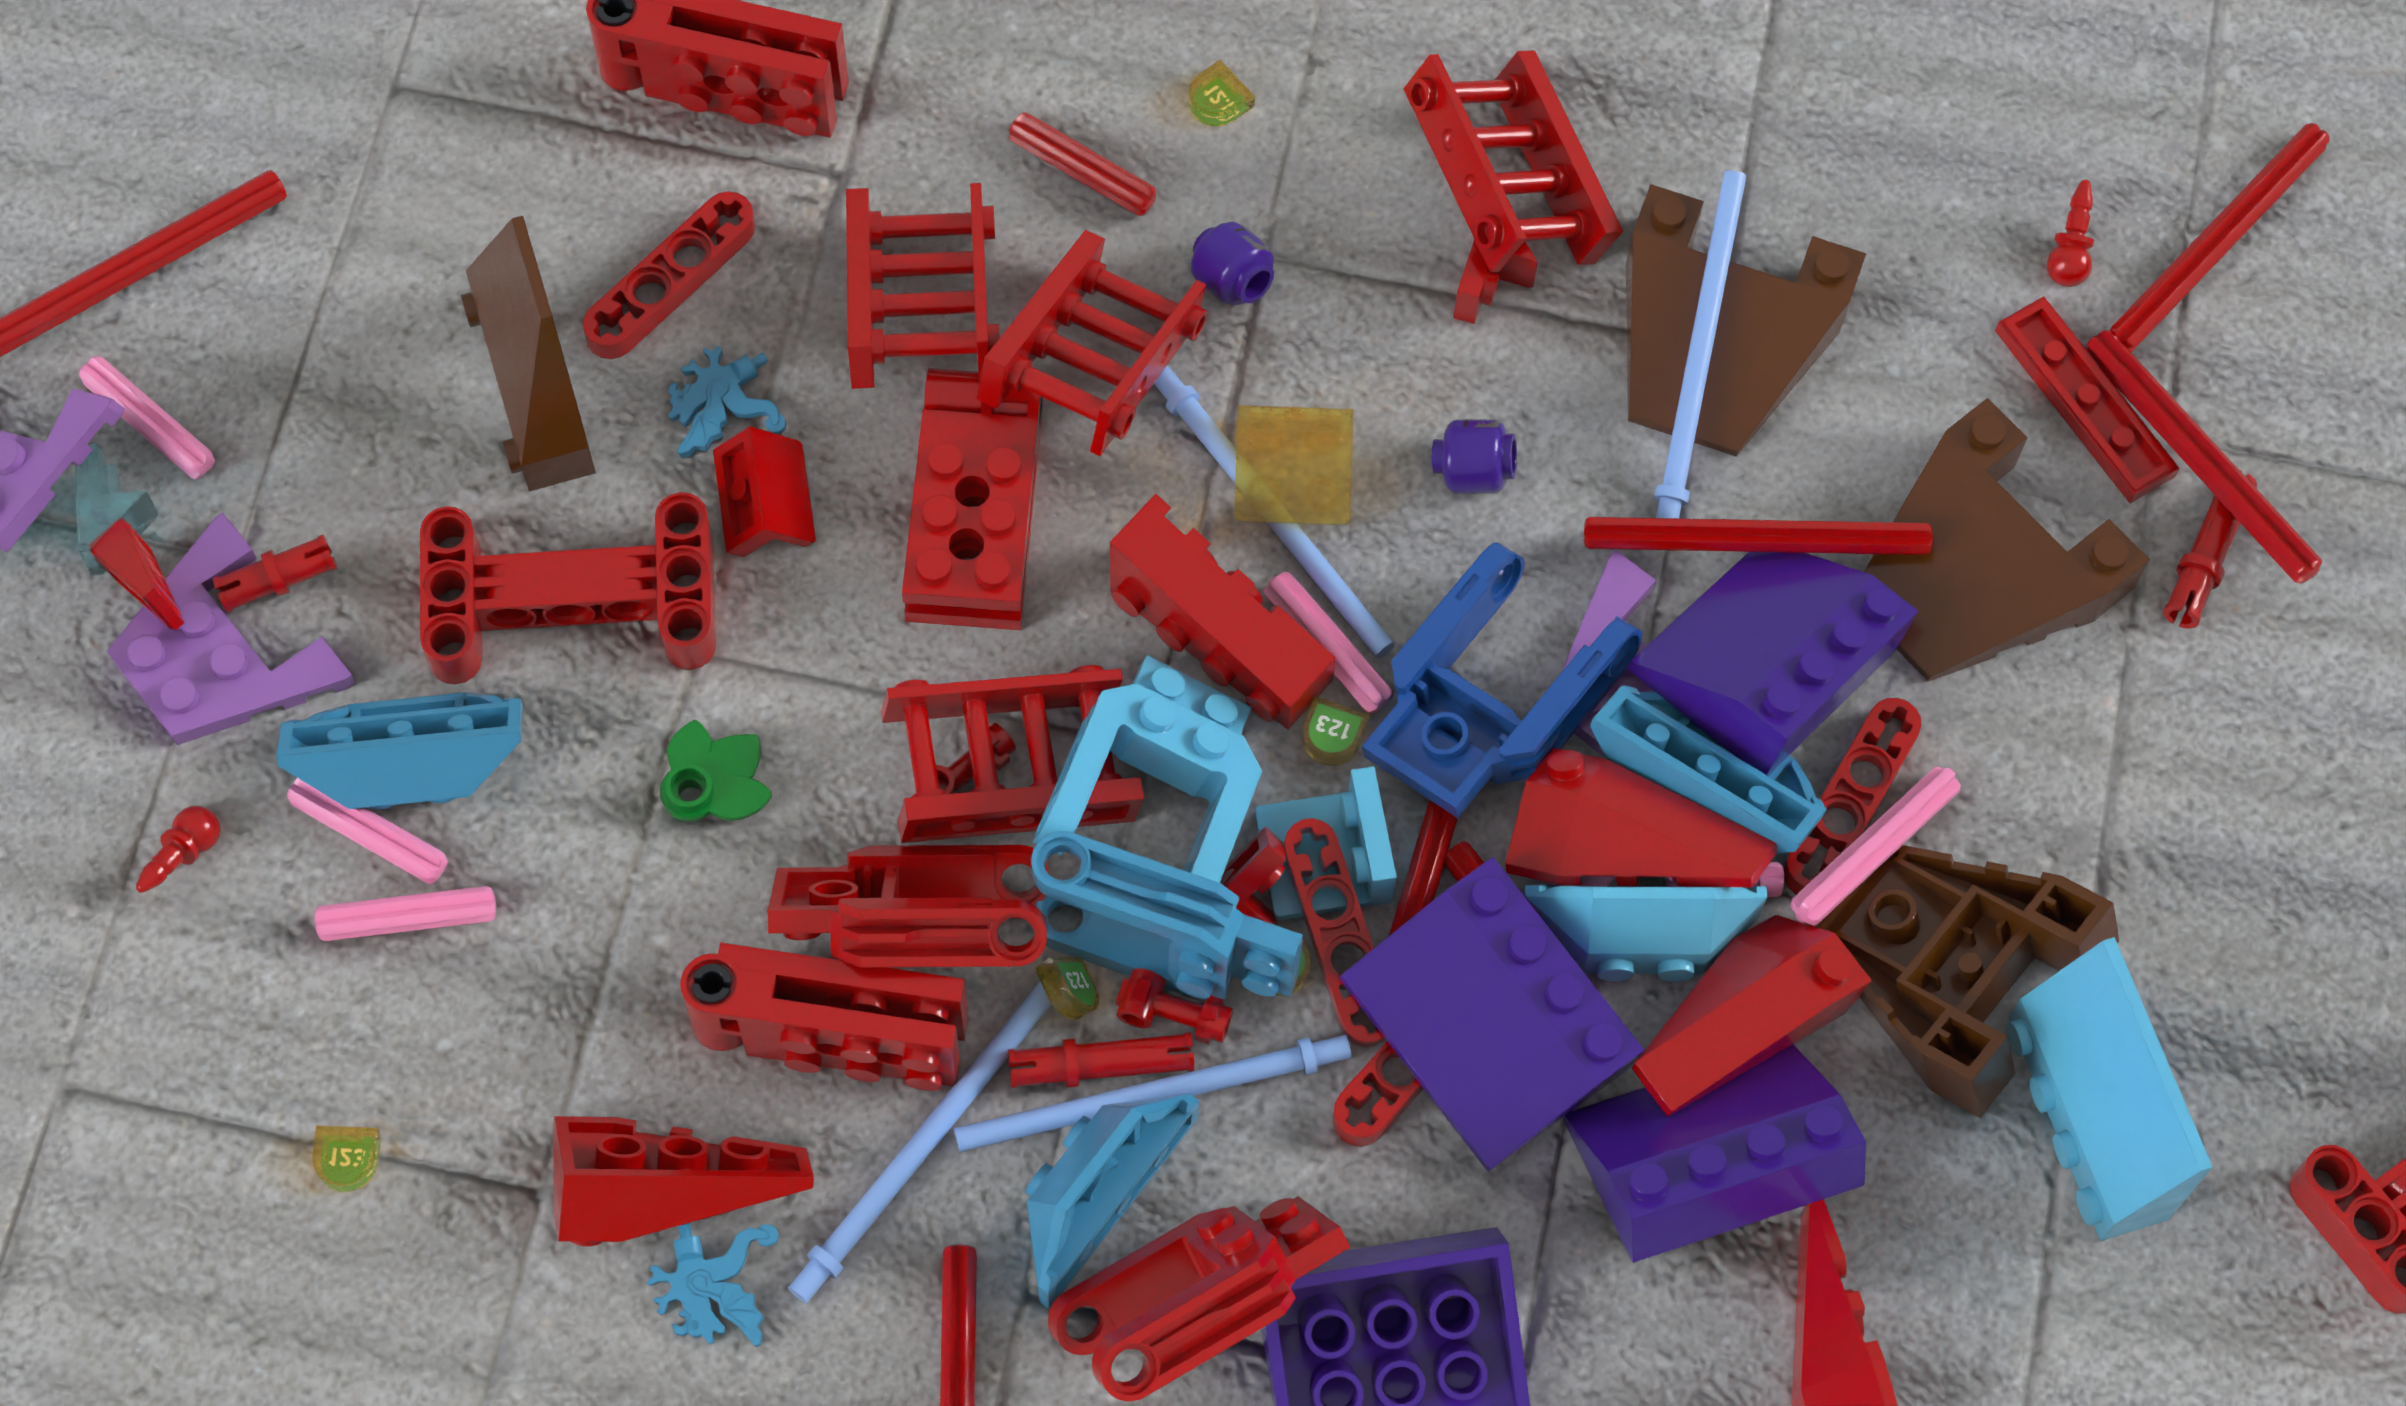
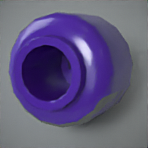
[1191,221,1274,306]
[1432,419,1517,494]

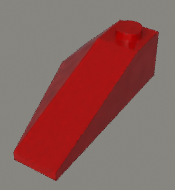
[1505,748,1777,888]
[1631,915,1872,1117]
[553,1116,814,1247]
[1791,1199,1898,1406]

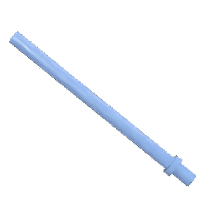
[1654,170,1746,518]
[1154,365,1395,658]
[788,978,1061,1304]
[954,1035,1351,1152]

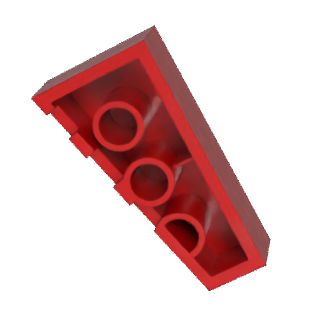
[1110,494,1336,730]

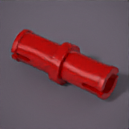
[213,534,338,612]

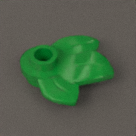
[660,720,772,821]

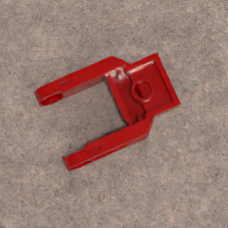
[767,845,1050,968]
[1048,1196,1350,1402]

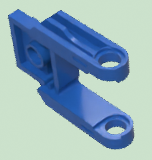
[1361,542,1642,818]

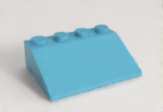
[2007,937,2213,1241]

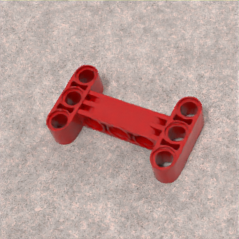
[420,492,716,685]
[2289,1145,2406,1313]

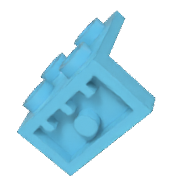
[1255,766,1397,920]

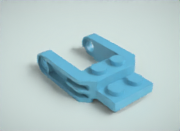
[1032,655,1262,883]

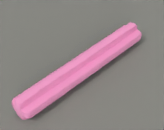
[1790,766,1961,926]

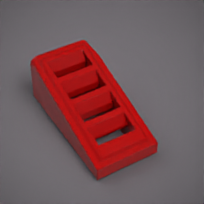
[89,519,184,631]

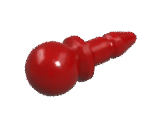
[2047,179,2094,287]
[136,805,221,893]

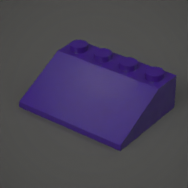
[1626,552,1919,776]
[1339,857,1645,1172]
[1563,1044,1866,1263]
[1261,1227,1530,1406]

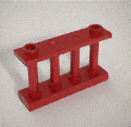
[1403,50,1624,272]
[846,183,1000,389]
[976,230,1208,456]
[881,665,1144,843]

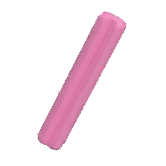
[79,356,215,479]
[1264,571,1394,714]
[287,778,448,884]
[315,886,496,941]

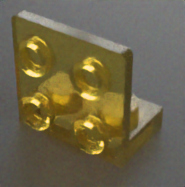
[1234,405,1354,525]

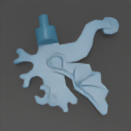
[668,346,787,458]
[647,1223,779,1347]

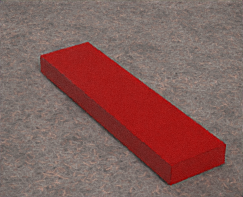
[1995,296,2180,504]

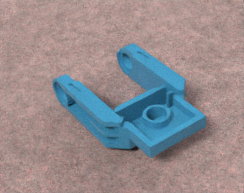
[1031,831,1303,999]

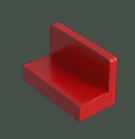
[713,426,816,557]

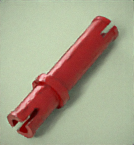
[2163,470,2258,629]
[1008,1032,1194,1088]

